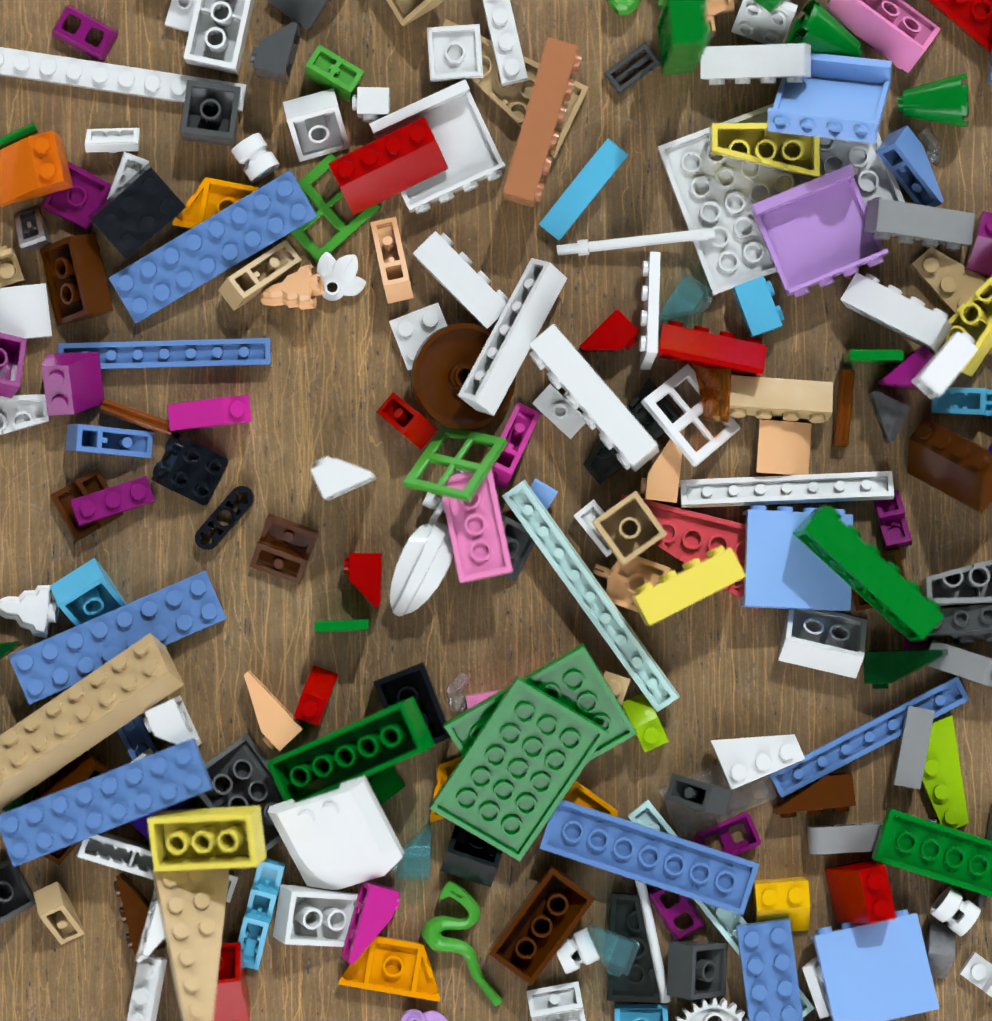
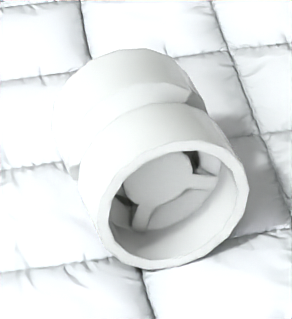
[231,133,280,183]
[930,886,981,937]
[556,927,600,974]

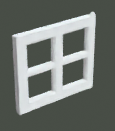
[641,364,740,467]

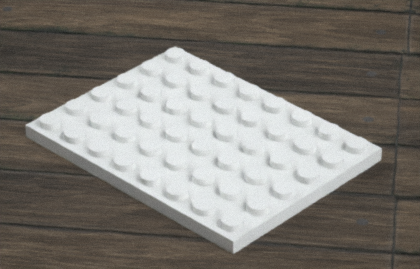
[657,103,905,296]

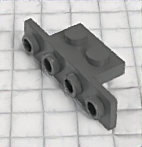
[926,603,992,645]

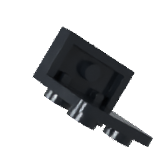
[152,432,228,505]

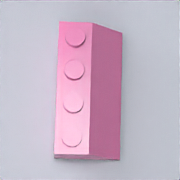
[825,0,941,73]

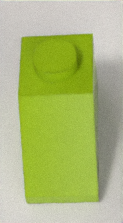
[622,693,669,752]

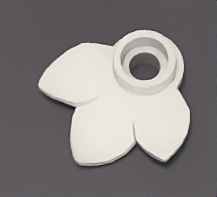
[317,252,366,301]

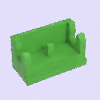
[304,44,365,103]

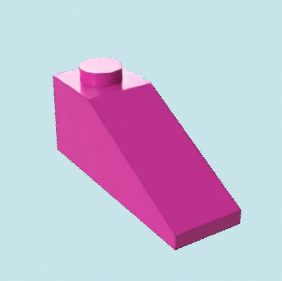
[167,395,252,431]
[492,402,541,489]
[341,881,400,964]

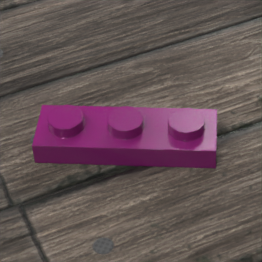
[70,476,155,527]

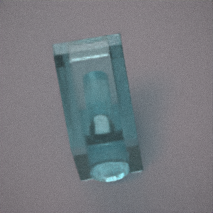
[659,273,713,322]
[393,824,432,880]
[587,923,640,977]

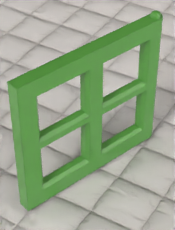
[291,153,381,263]
[402,425,508,502]

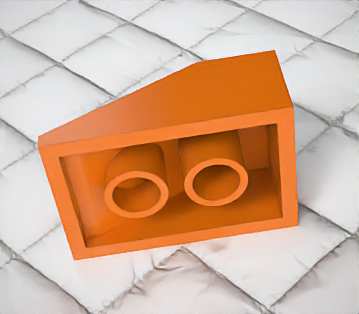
[0,130,73,207]

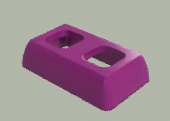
[52,5,119,62]
[694,812,761,855]
[648,886,705,941]

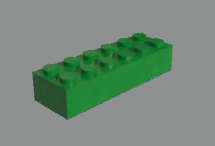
[657,0,710,76]
[793,505,944,642]
[266,696,435,803]

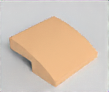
[756,419,812,475]

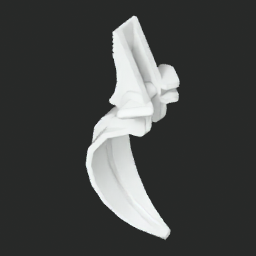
[390,469,467,616]

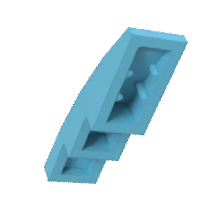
[539,138,629,241]
[931,387,992,417]
[238,858,286,970]

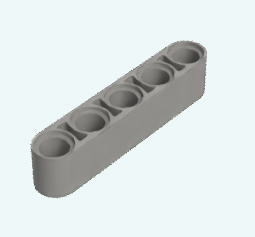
[807,820,937,854]

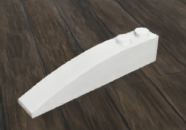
[75,832,238,903]

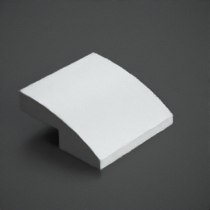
[0,283,52,339]
[526,981,586,1021]

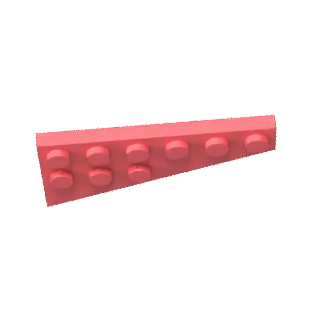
[620,494,758,609]

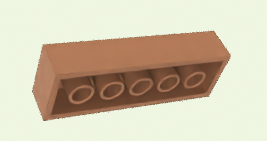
[502,37,582,208]

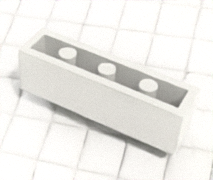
[701,43,811,85]
[413,231,509,330]
[840,273,952,353]

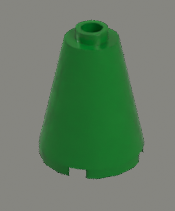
[786,0,863,58]
[898,73,969,127]

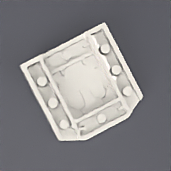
[267,776,404,890]

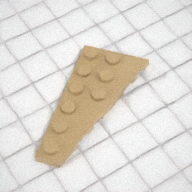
[152,868,230,1021]

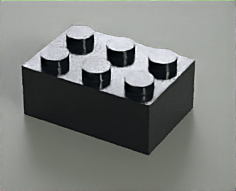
[88,164,186,260]
[373,661,451,744]

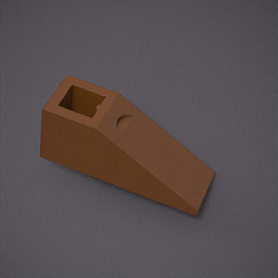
[773,772,856,818]
[114,873,167,955]

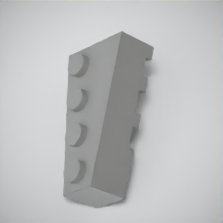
[921,560,992,607]

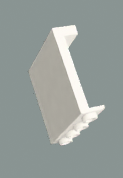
[369,79,506,215]

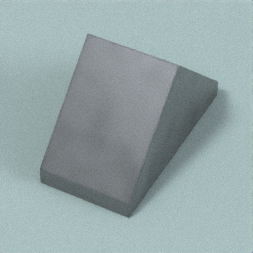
[14,205,52,253]
[869,391,911,444]
[925,922,956,980]

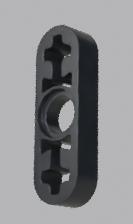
[195,486,255,550]

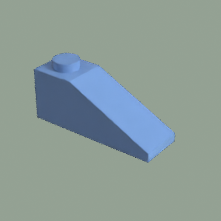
[876,125,944,207]
[65,424,153,458]

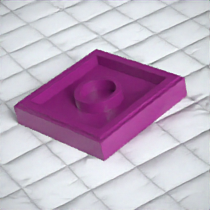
[41,161,112,232]

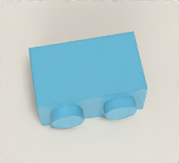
[732,276,784,338]

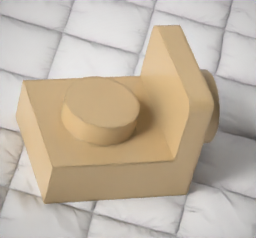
[0,246,26,288]

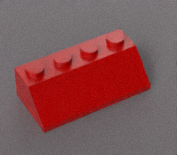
[328,117,448,215]
[656,320,767,377]

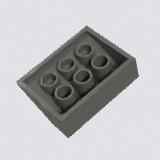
[188,734,284,870]

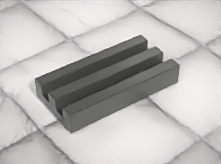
[603,42,661,96]

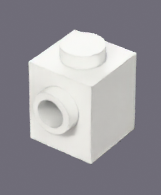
[352,87,390,122]

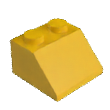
[752,877,810,932]

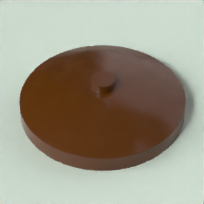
[411,323,516,430]

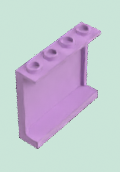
[750,164,888,298]

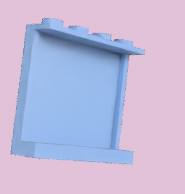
[768,53,892,143]
[740,505,853,612]
[809,909,939,1021]

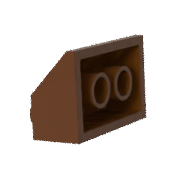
[40,234,113,326]

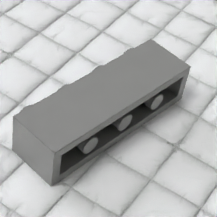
[864,198,975,251]

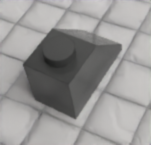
[666,773,732,816]

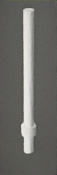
[557,228,716,256]
[635,880,671,1003]

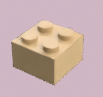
[591,491,667,566]

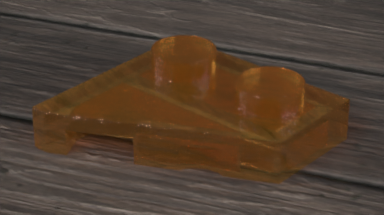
[695,367,732,422]

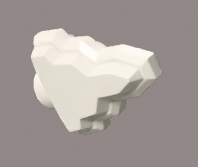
[0,585,59,638]

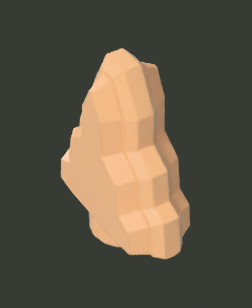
[261,265,325,310]

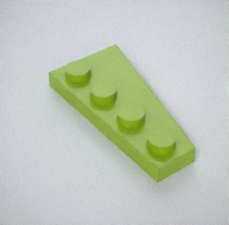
[922,714,969,829]

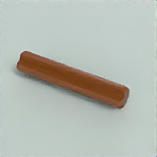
[834,369,855,447]
[100,399,176,437]

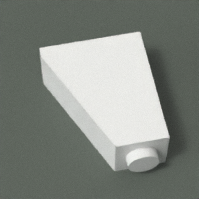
[911,331,978,399]

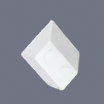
[283,88,350,162]
[143,695,202,746]

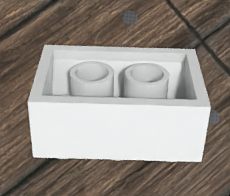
[310,456,377,501]
[778,609,867,679]

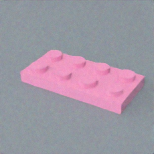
[439,468,513,583]

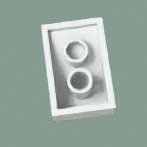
[273,884,358,947]

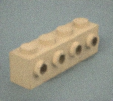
[723,375,833,423]

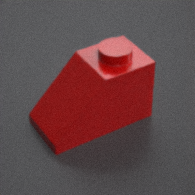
[579,309,639,352]
[376,392,438,450]
[344,553,382,607]
[293,665,338,726]

